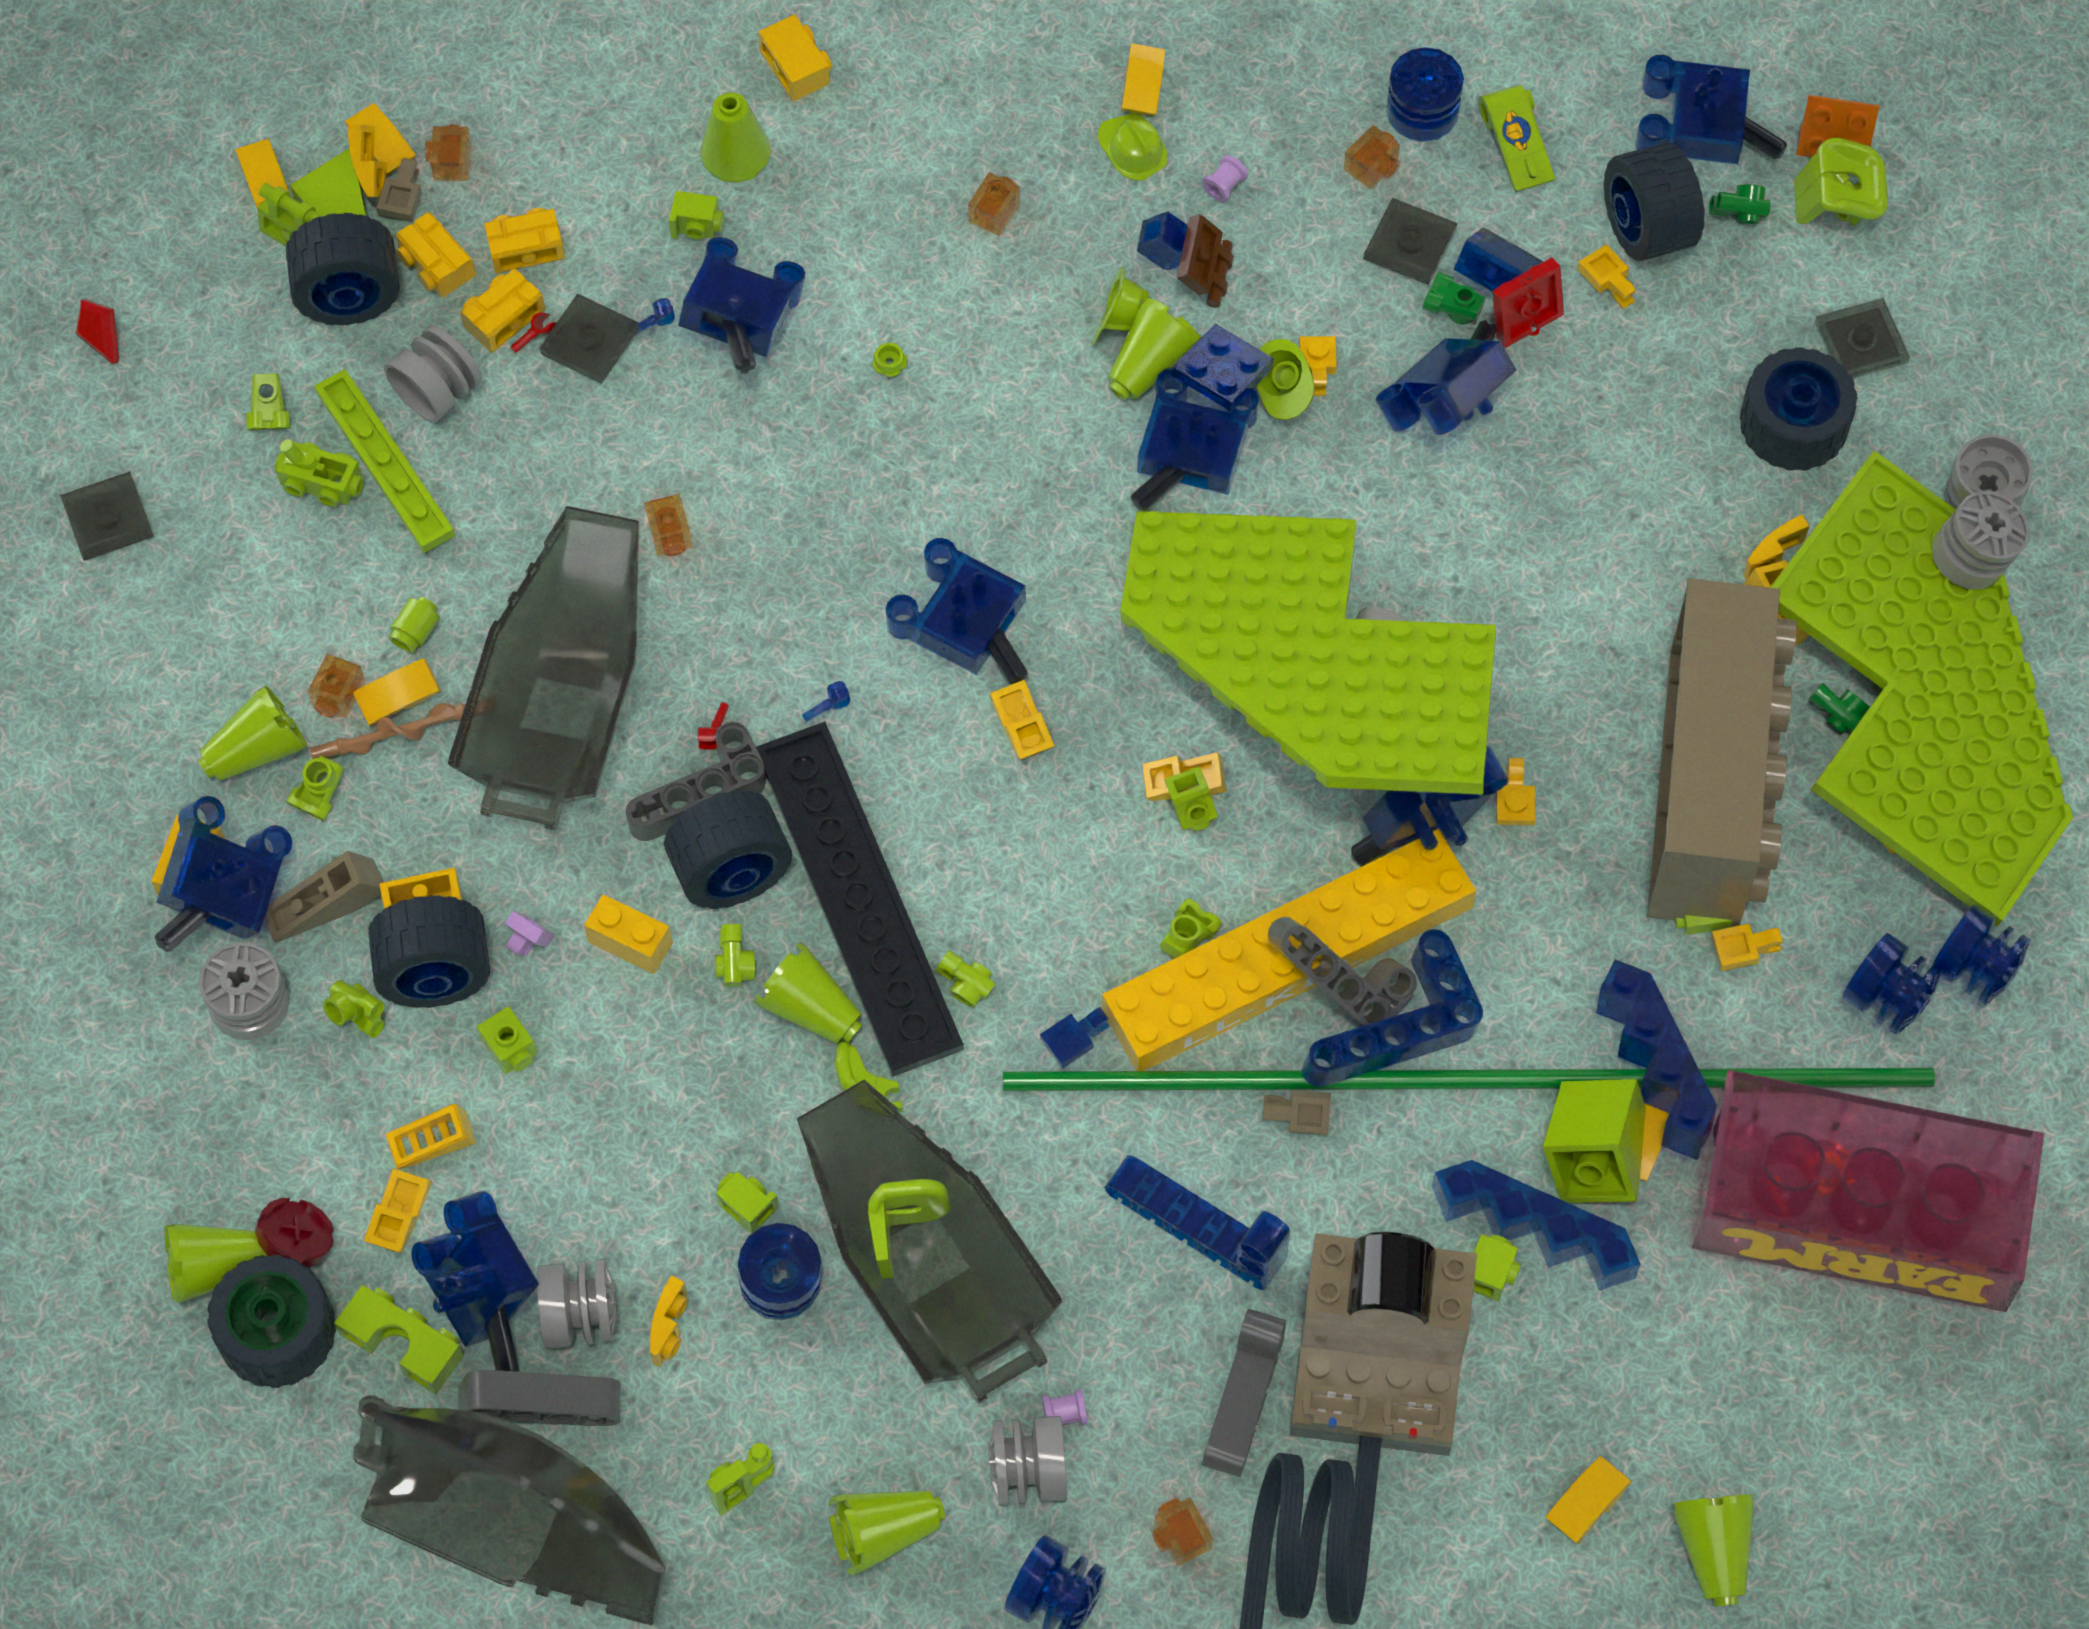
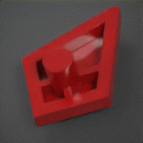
[75,299,119,364]

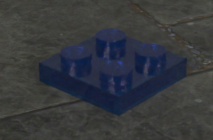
[1172,323,1274,412]

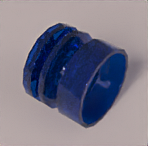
[1386,47,1464,142]
[1931,904,2031,1007]
[1842,933,1944,1036]
[738,1223,822,1321]
[1004,1535,1106,1629]

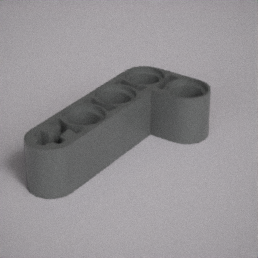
[626,721,766,841]
[1267,917,1417,1030]
[1202,1309,1287,1477]
[458,1370,620,1430]

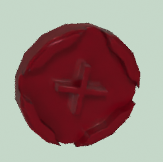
[255,1198,334,1268]

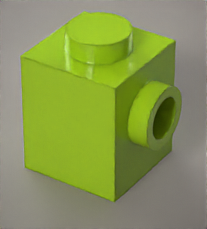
[476,1006,537,1075]
[1473,1234,1521,1302]

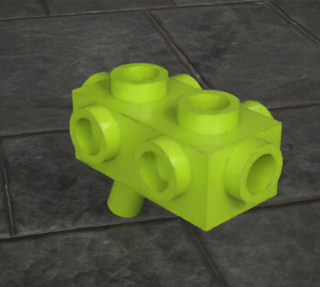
[274,439,364,507]

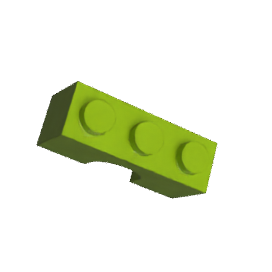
[334,1285,464,1395]

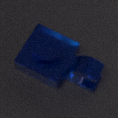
[1040,1007,1110,1069]

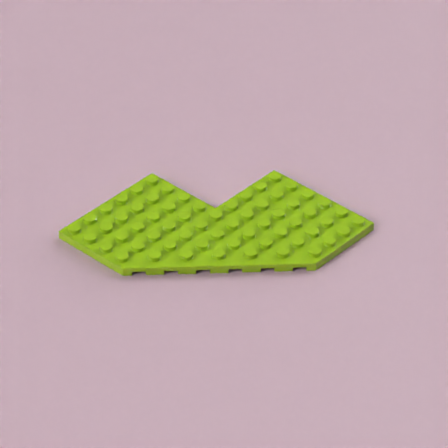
[1770,450,2073,927]
[1120,511,1496,794]

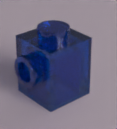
[1137,211,1188,270]

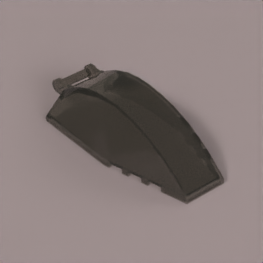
[448,506,639,831]
[797,1080,1062,1404]
[353,1395,666,1626]

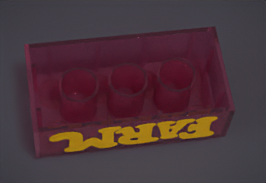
[1692,1070,2045,1312]

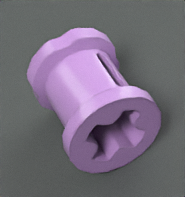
[1202,155,1248,203]
[1042,1389,1088,1425]

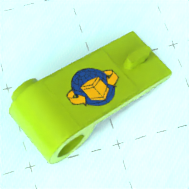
[1478,85,1555,192]

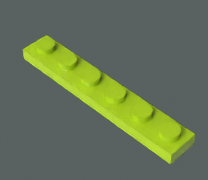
[314,369,455,553]

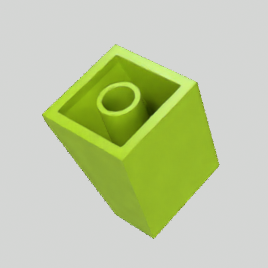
[1543,1079,1646,1203]

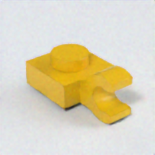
[1578,244,1636,309]
[1299,336,1337,396]
[1496,758,1535,826]
[1711,923,1783,972]

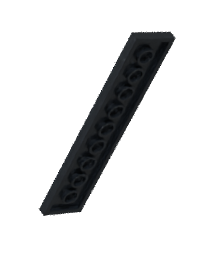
[756,722,964,1077]

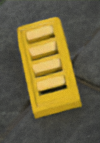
[385,1103,476,1170]

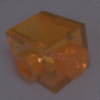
[425,124,472,181]
[1344,125,1400,190]
[968,172,1020,236]
[644,494,692,556]
[308,654,365,718]
[1151,1497,1213,1567]

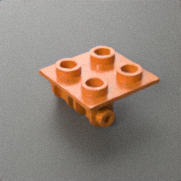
[1796,95,1880,158]

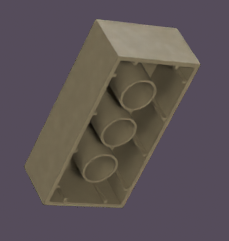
[1647,578,1797,927]

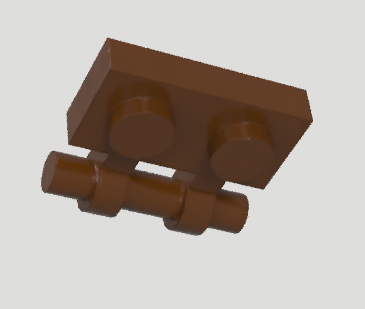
[1176,214,1234,308]

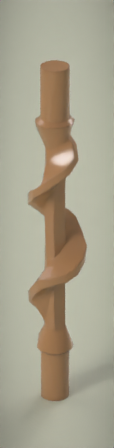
[309,697,495,759]

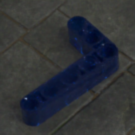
[1302,929,1483,1087]
[1104,1155,1290,1290]

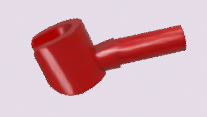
[510,312,558,353]
[697,702,729,750]

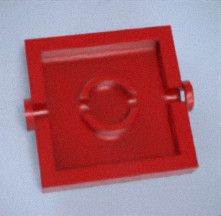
[1492,257,1564,348]

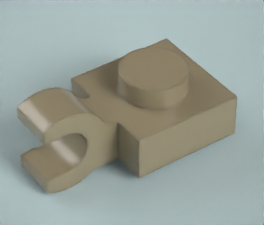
[376,158,422,222]
[1263,1090,1331,1135]

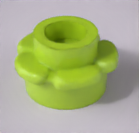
[872,343,907,377]

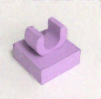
[505,911,555,957]

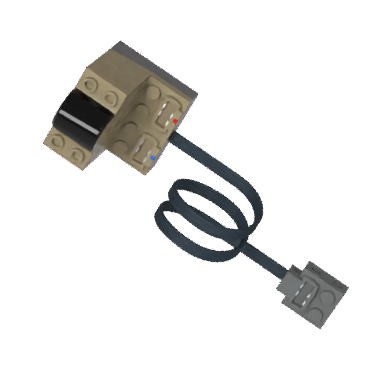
[1239,1232,1477,1629]

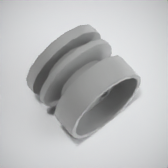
[384,325,482,423]
[1945,434,2033,509]
[1931,491,2030,589]
[199,942,290,1040]
[537,1258,617,1349]
[988,1416,1067,1506]

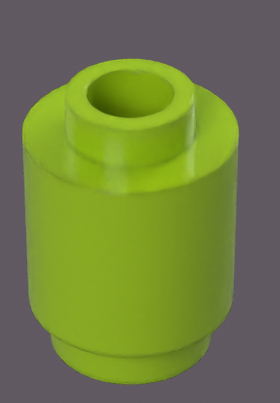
[388,596,440,653]

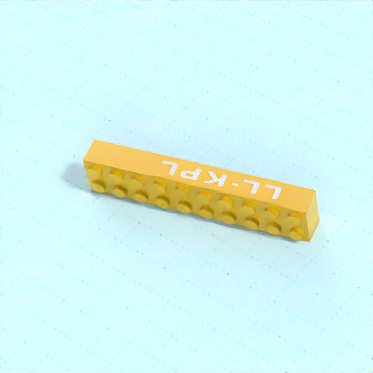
[1102,829,1476,1071]

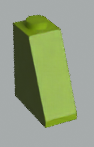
[290,148,367,216]

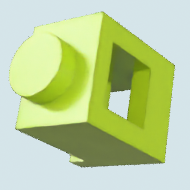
[668,191,725,239]
[1164,766,1218,831]
[716,1171,779,1235]

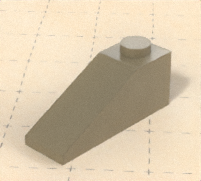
[261,851,383,943]

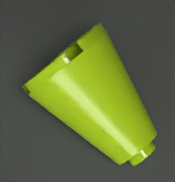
[700,92,771,183]
[1107,298,1202,401]
[198,685,307,781]
[753,942,863,1044]
[164,1224,267,1303]
[828,1491,945,1575]
[1673,1494,1754,1607]

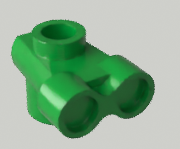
[1709,184,1771,224]
[1422,272,1486,325]
[1808,683,1870,734]

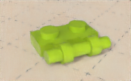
[257,183,322,246]
[706,1443,775,1516]

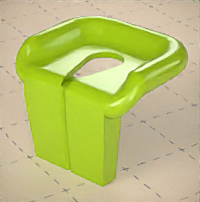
[1794,137,1888,224]
[868,1179,951,1279]

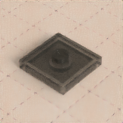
[1363,197,1458,285]
[539,293,640,384]
[1815,298,1910,379]
[60,471,154,561]

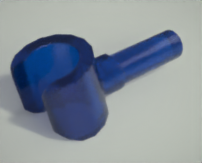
[627,298,675,337]
[801,681,850,722]

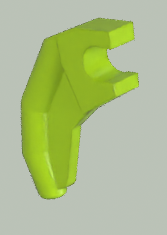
[834,1041,903,1115]

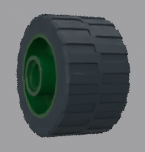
[207,1254,336,1388]

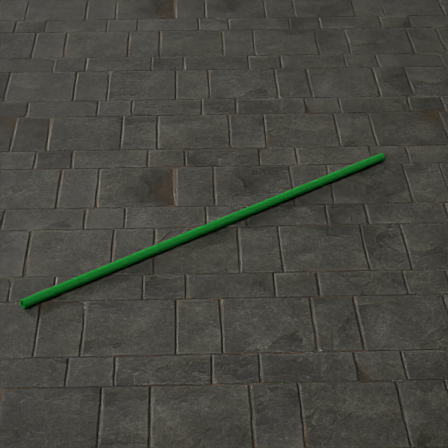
[1003,1068,1935,1091]

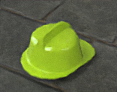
[1098,113,1168,181]
[1091,267,1150,346]
[1252,339,1315,420]

